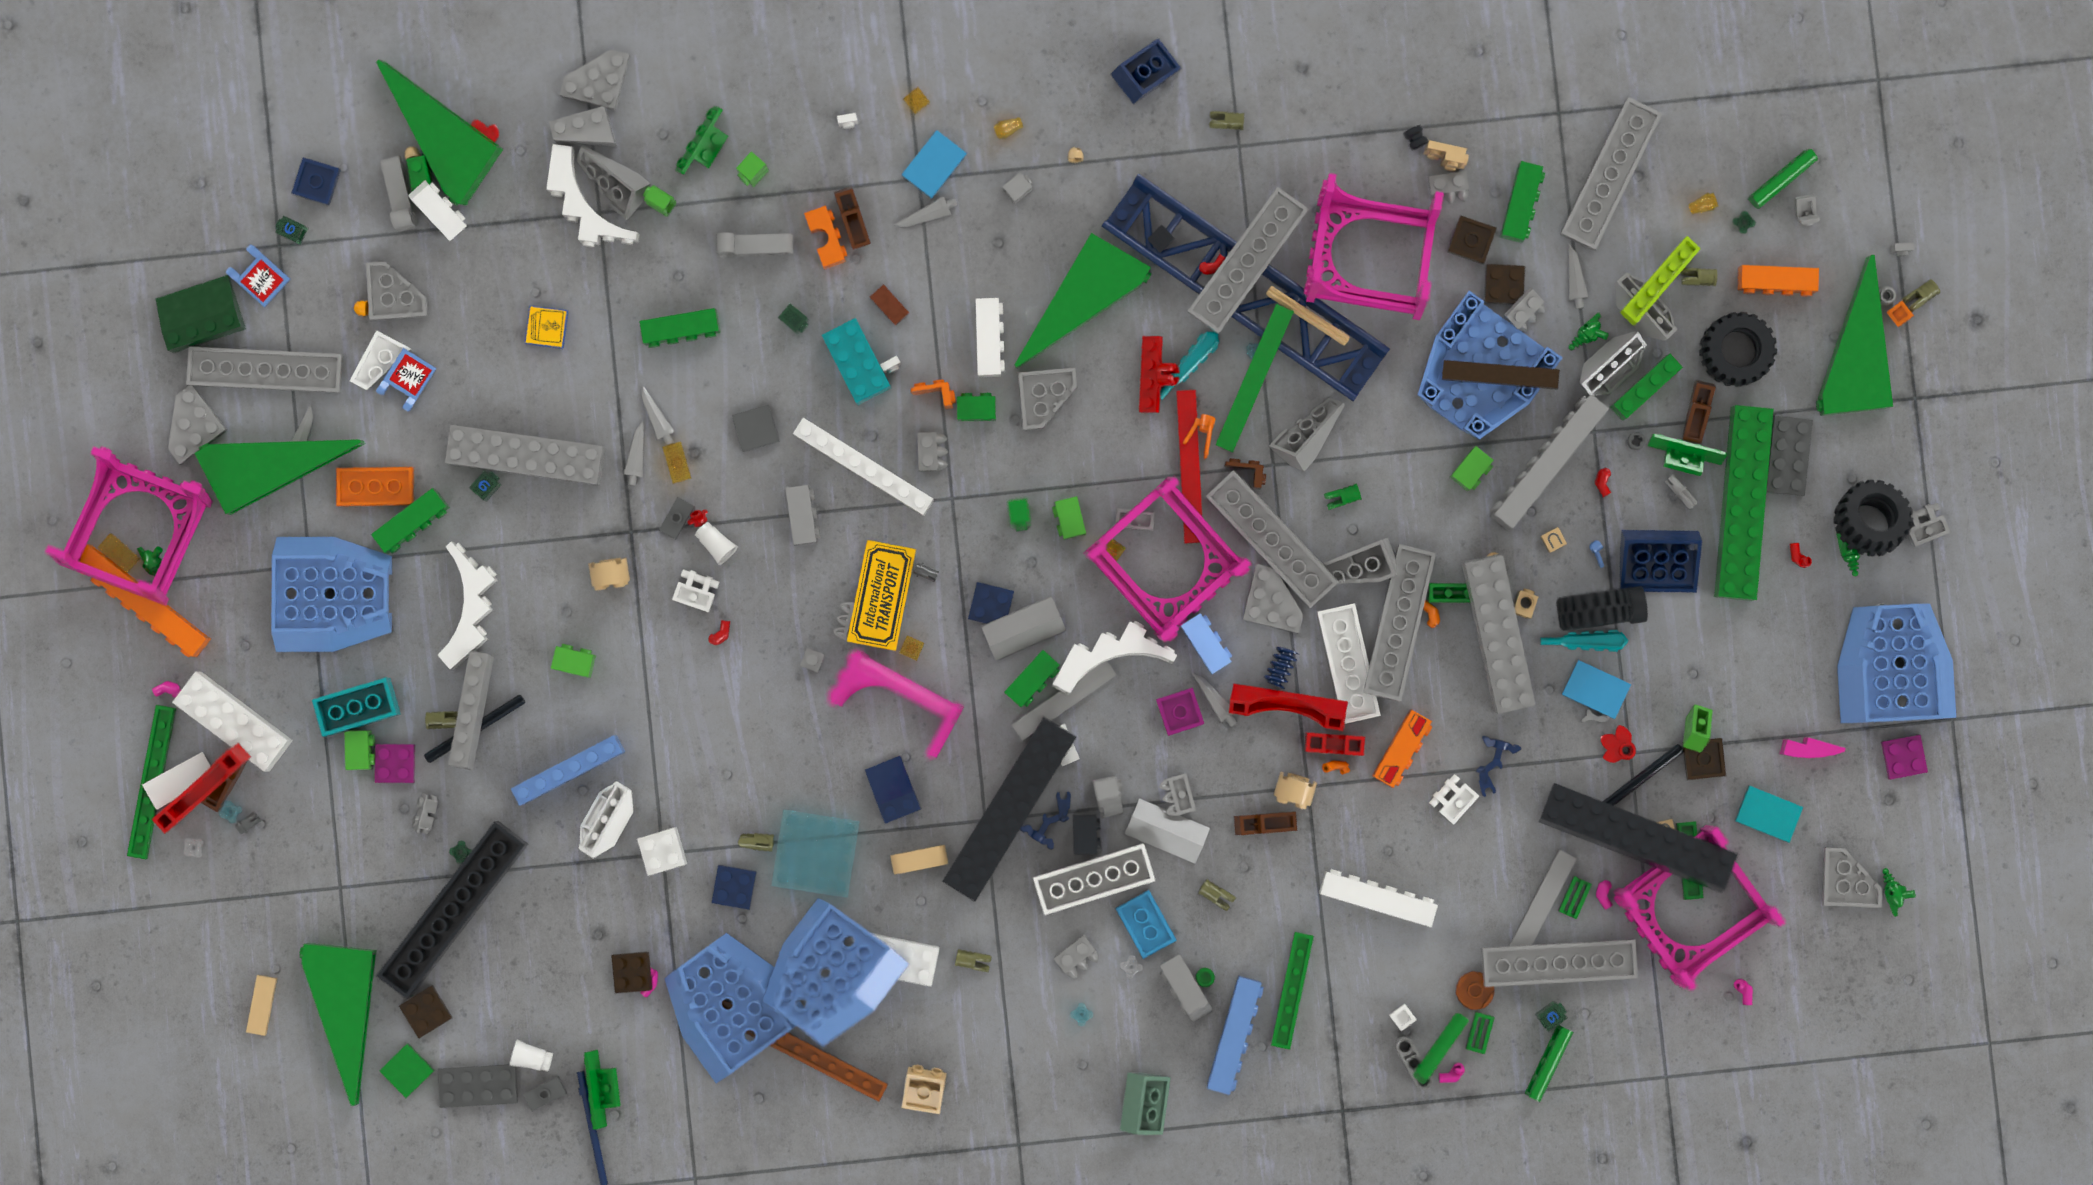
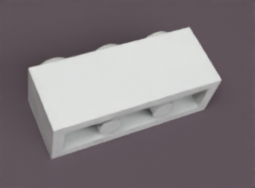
[408,180,467,241]

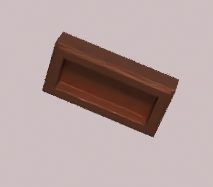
[870,284,909,326]

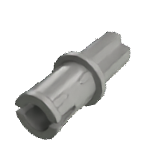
[1665,474,1698,509]

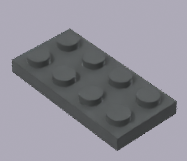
[1766,416,1813,496]
[438,1064,518,1108]

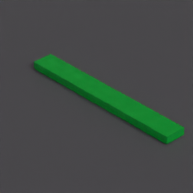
[1216,304,1294,452]
[127,705,176,860]

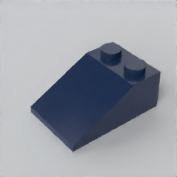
[1110,38,1181,104]
[865,756,922,824]

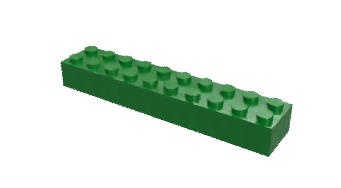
[1714,405,1774,601]

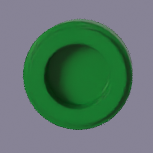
[1195,968,1215,987]

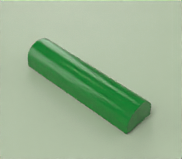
[1747,149,1818,209]
[1428,583,1470,603]
[1413,1013,1469,1084]
[1525,1025,1574,1102]

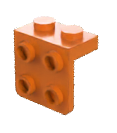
[910,380,956,410]

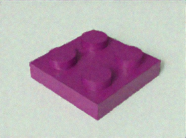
[1156,688,1204,736]
[1881,735,1928,780]
[375,744,415,783]

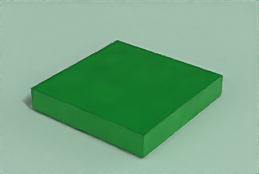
[379,1043,435,1098]

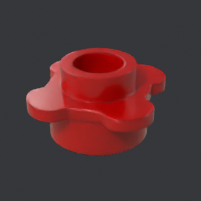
[687,510,708,527]

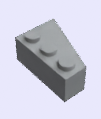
[549,106,617,147]
[1093,776,1124,818]
[1160,954,1213,1022]

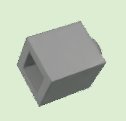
[1003,172,1033,204]

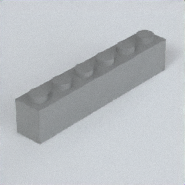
[448,651,494,770]

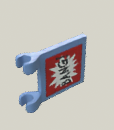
[226,245,290,307]
[376,348,437,411]

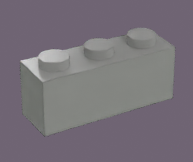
[785,485,820,546]

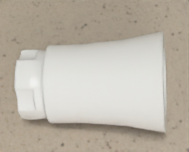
[695,522,738,565]
[509,1040,553,1072]

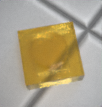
[903,87,930,114]
[1105,539,1126,562]
[899,636,925,661]

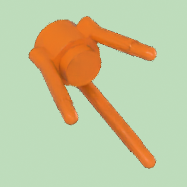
[1183,414,1216,459]

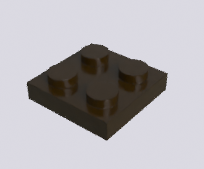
[1448,215,1497,265]
[1484,264,1525,304]
[1682,738,1726,780]
[611,951,653,993]
[399,985,453,1039]

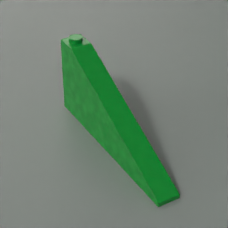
[376,59,503,206]
[1014,233,1152,369]
[1816,255,1893,416]
[194,439,365,515]
[299,943,377,1106]

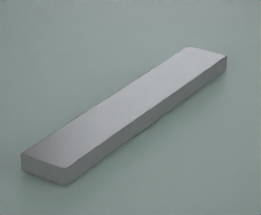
[1012,661,1117,741]
[1509,850,1577,946]

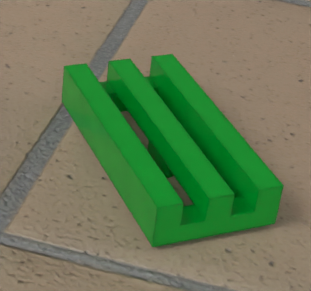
[1558,876,1592,919]
[1465,1012,1495,1054]

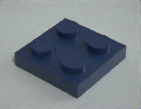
[291,157,341,205]
[968,582,1014,624]
[712,865,757,910]

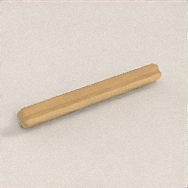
[1266,286,1350,345]

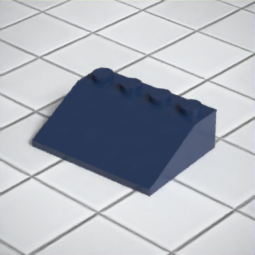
[1620,530,1702,593]

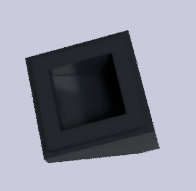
[1147,225,1175,253]

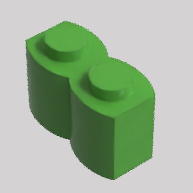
[643,185,676,217]

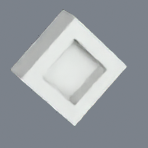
[837,113,858,129]
[880,356,901,374]
[1389,1004,1417,1031]

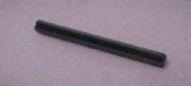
[424,695,525,763]
[1603,744,1684,806]

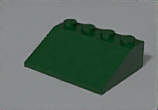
[155,275,246,353]

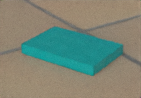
[1735,785,1803,843]

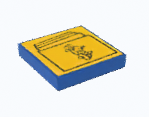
[525,306,568,349]

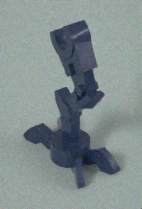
[1476,736,1521,797]
[1020,792,1071,850]

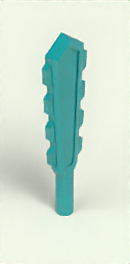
[1160,331,1219,400]
[1540,630,1629,652]

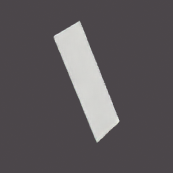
[142,752,211,810]

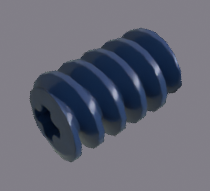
[1264,647,1300,690]

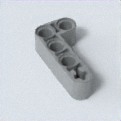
[381,156,418,232]
[716,233,793,257]

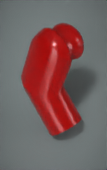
[1199,254,1225,275]
[1595,468,1611,497]
[1790,543,1812,568]
[708,620,730,645]

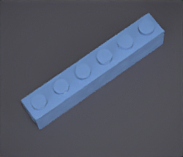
[511,735,625,806]
[1206,975,1264,1095]

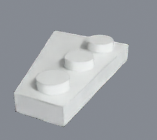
[350,330,411,390]

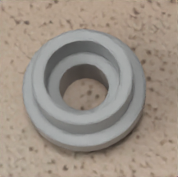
[1879,286,1896,306]

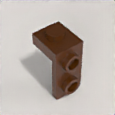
[1224,458,1266,489]

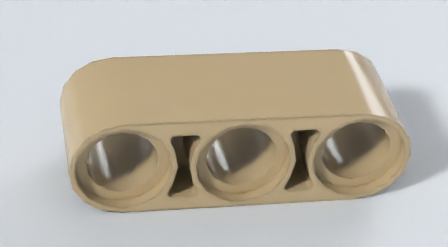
[890,845,949,875]

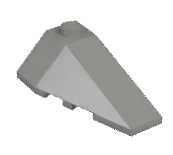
[577,145,651,220]
[1269,397,1344,471]
[1322,538,1397,584]

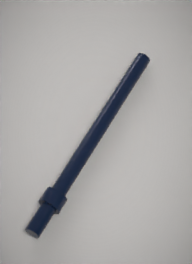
[577,1071,608,1185]

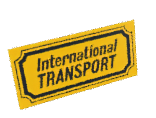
[847,540,916,651]

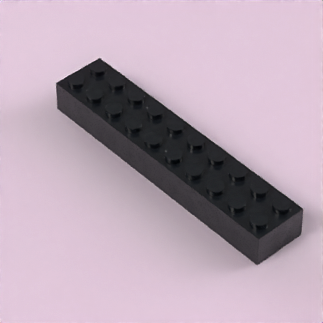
[942,716,1077,902]
[1539,783,1738,893]
[376,821,528,999]

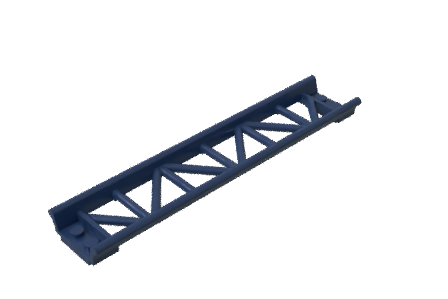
[1101,173,1390,401]

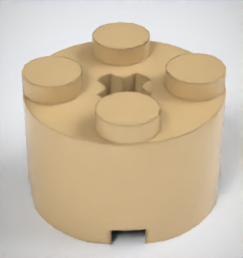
[588,558,630,590]
[1274,772,1317,809]

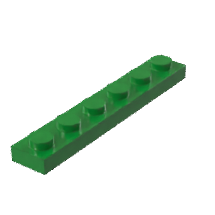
[1271,932,1314,1050]

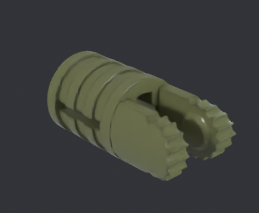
[1209,111,1244,130]
[1681,268,1717,286]
[1902,279,1941,312]
[425,711,458,729]
[738,833,774,852]
[1198,879,1236,911]
[955,949,992,972]

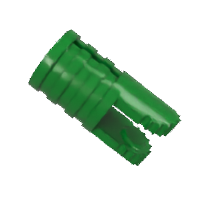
[1324,483,1362,510]

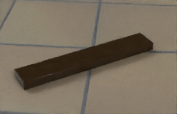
[1442,360,1560,390]

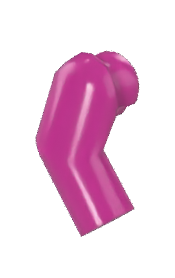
[152,681,181,698]
[1596,880,1613,910]
[640,968,658,997]
[1734,979,1753,1005]
[1439,1063,1465,1083]

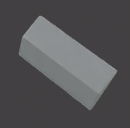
[981,596,1066,660]
[1124,798,1210,863]

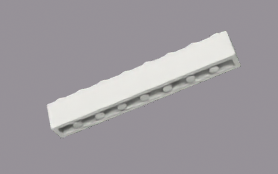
[793,418,934,516]

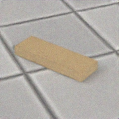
[246,975,277,1036]

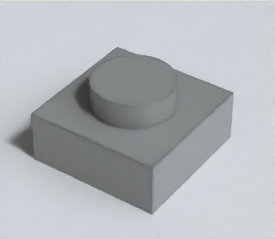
[1890,242,1915,257]
[800,648,825,672]

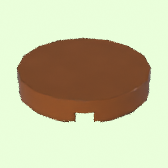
[1456,971,1494,1010]

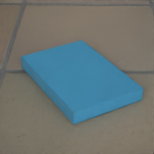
[902,130,967,199]
[1562,660,1631,719]
[1115,890,1177,959]

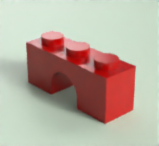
[1304,732,1365,756]

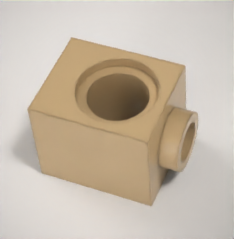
[1514,588,1539,619]

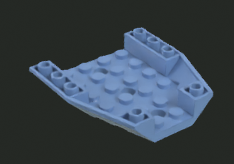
[1417,291,1562,440]
[271,537,392,652]
[1837,604,1956,723]
[762,898,909,1046]
[664,933,805,1083]

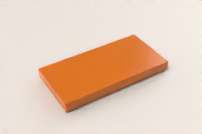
[336,467,414,506]

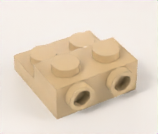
[1423,140,1469,172]
[902,1065,947,1114]

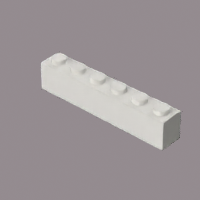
[1319,869,1438,927]

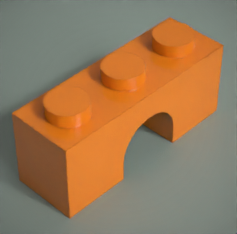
[804,205,848,270]

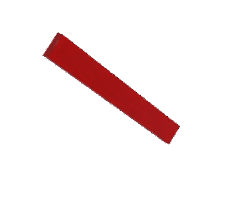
[1176,390,1202,544]

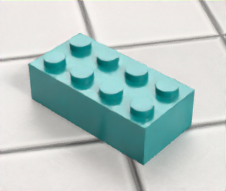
[822,318,891,405]
[312,678,401,737]

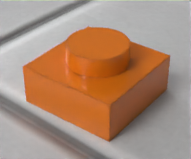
[1886,301,1914,328]

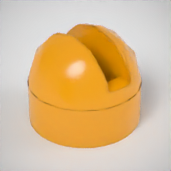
[354,301,369,316]

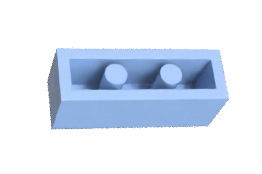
[1181,613,1232,674]

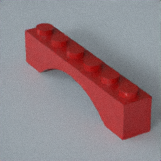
[1229,684,1348,731]
[152,743,251,834]

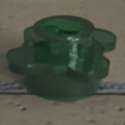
[1732,211,1756,234]
[449,840,472,864]

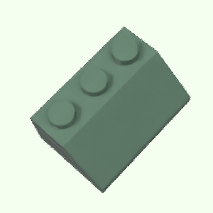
[1120,1072,1171,1135]

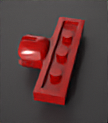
[1139,336,1180,413]

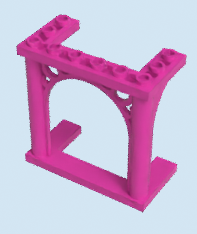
[1304,174,1444,320]
[45,446,213,606]
[1083,477,1251,642]
[827,650,964,759]
[1613,825,1786,991]

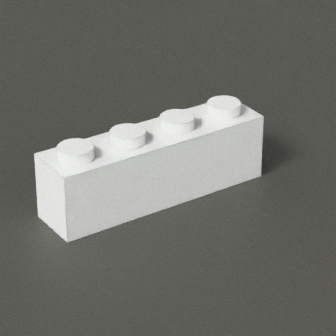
[976,298,1005,377]

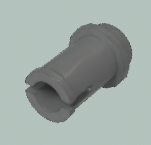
[913,563,939,582]
[235,812,261,834]

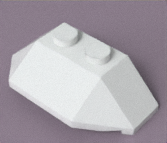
[579,781,633,858]

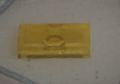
[662,442,692,484]
[98,533,141,573]

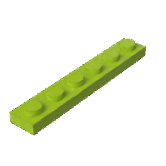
[1620,236,1701,326]

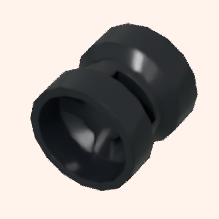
[1403,125,1428,151]

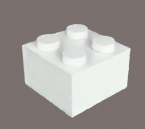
[637,827,687,876]

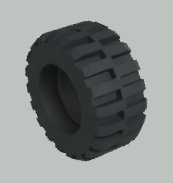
[1699,312,1777,387]
[1833,479,1913,557]
[1556,588,1633,631]

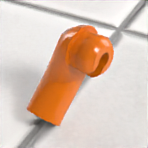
[1423,600,1440,628]
[1322,760,1350,775]

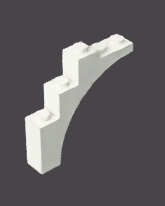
[546,144,639,247]
[438,541,498,670]
[1052,621,1177,695]

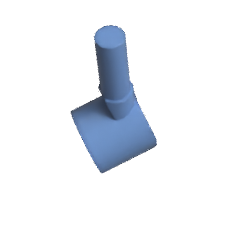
[1589,540,1604,568]

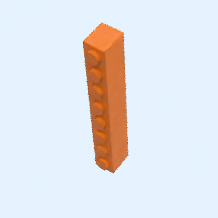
[79,544,211,657]

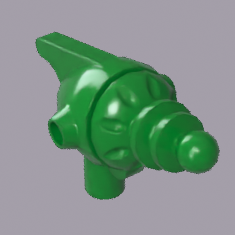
[1568,313,1609,351]
[1836,533,1860,577]
[137,546,163,576]
[1882,868,1916,917]

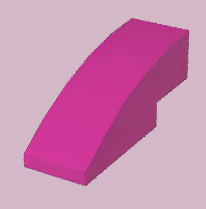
[1779,737,1845,758]

